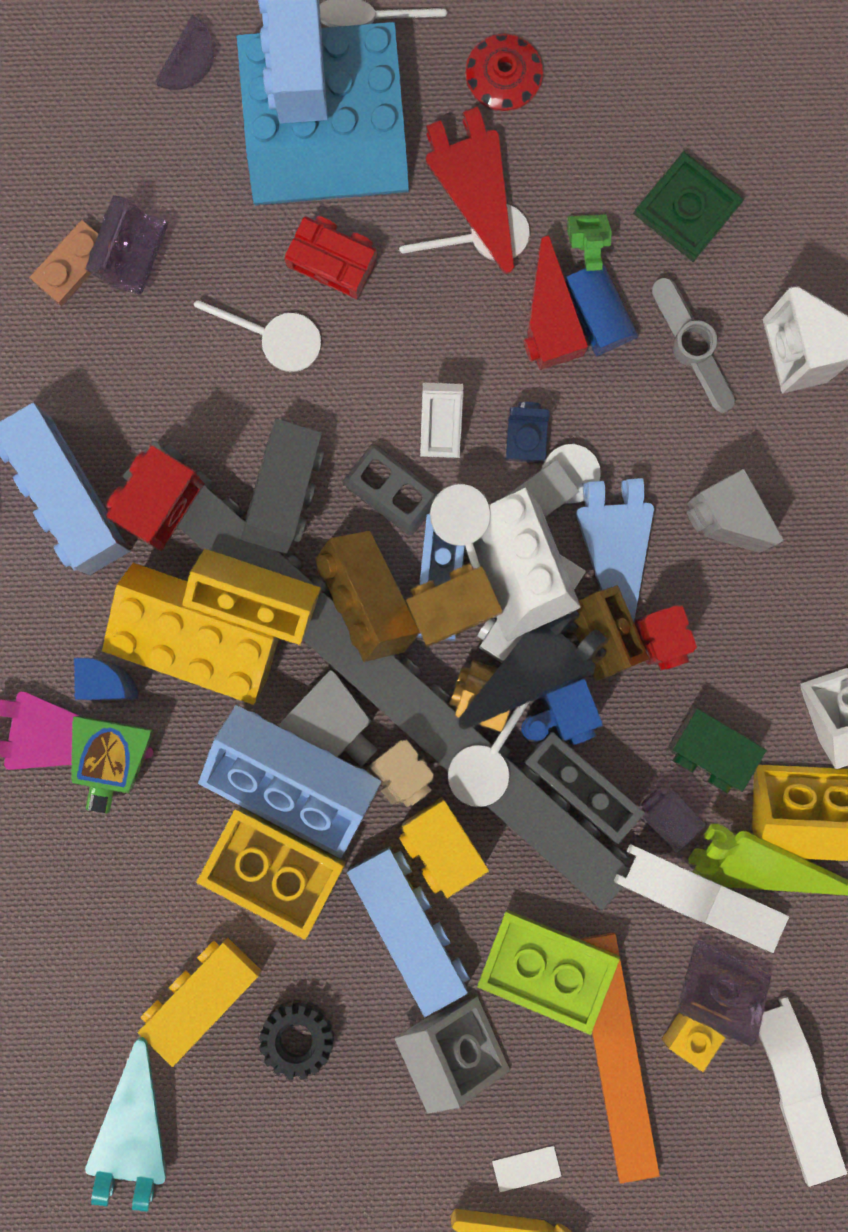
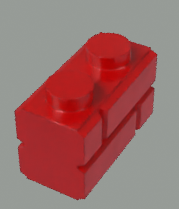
[284,216,377,300]
[634,605,697,671]

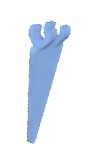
[576,478,654,622]

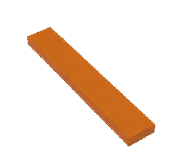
[579,932,660,1184]

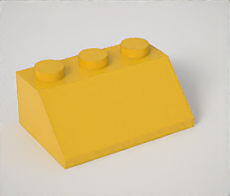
[752,765,848,861]

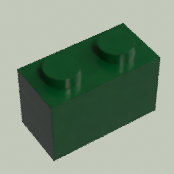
[667,708,767,794]

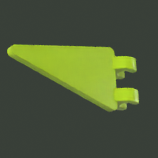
[688,823,848,896]

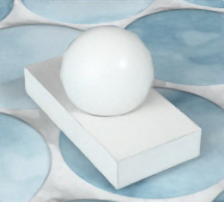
[420,383,463,458]

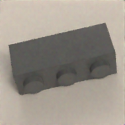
[240,418,325,554]
[522,732,645,844]

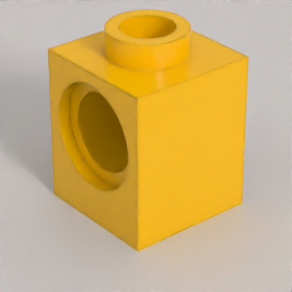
[662,1006,726,1072]

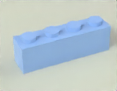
[347,846,470,1017]

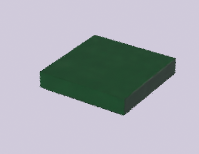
[633,151,745,263]

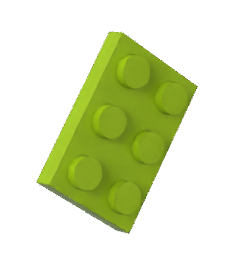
[477,910,621,1035]

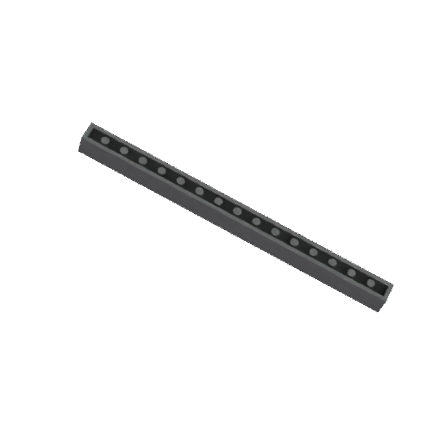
[122,441,631,910]

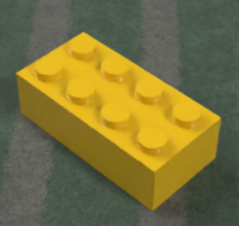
[102,563,279,705]

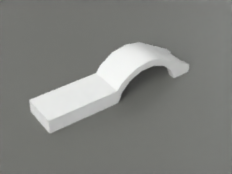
[614,844,789,953]
[748,995,847,1187]

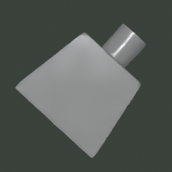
[278,670,378,767]

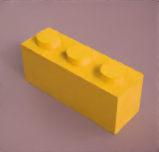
[182,548,321,645]
[137,937,262,1067]

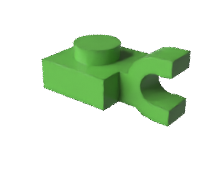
[567,214,611,271]

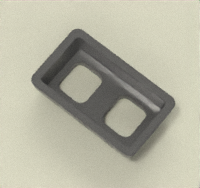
[343,444,439,535]

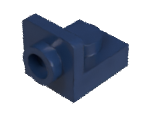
[505,402,550,463]

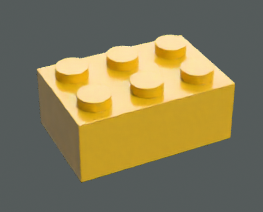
[196,807,346,940]

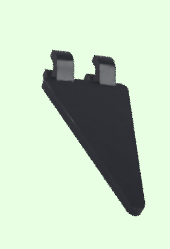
[459,610,608,729]

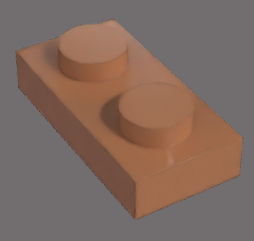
[29,220,114,307]

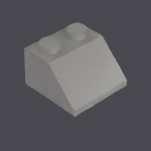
[687,469,784,553]
[394,996,510,1114]

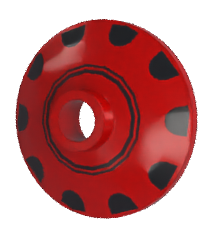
[465,34,543,111]

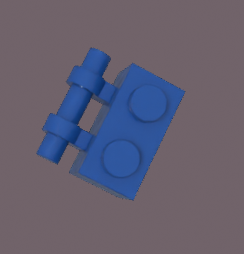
[521,679,603,745]

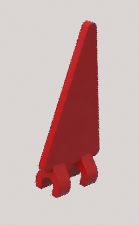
[426,107,514,274]

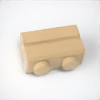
[366,740,434,807]

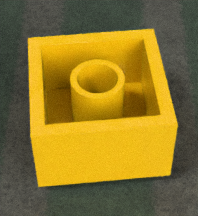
[400,797,489,898]

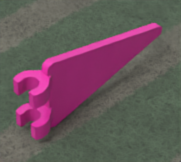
[0,692,154,770]

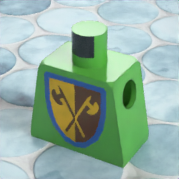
[71,716,154,813]

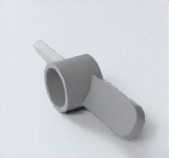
[652,278,735,413]

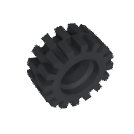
[259,1000,334,1080]

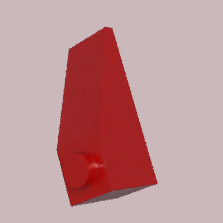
[523,235,588,370]

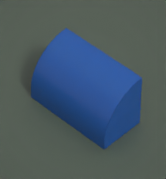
[565,265,639,357]
[74,658,139,701]

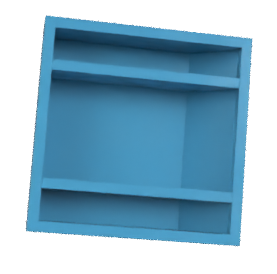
[236,22,409,205]

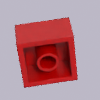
[106,445,205,552]

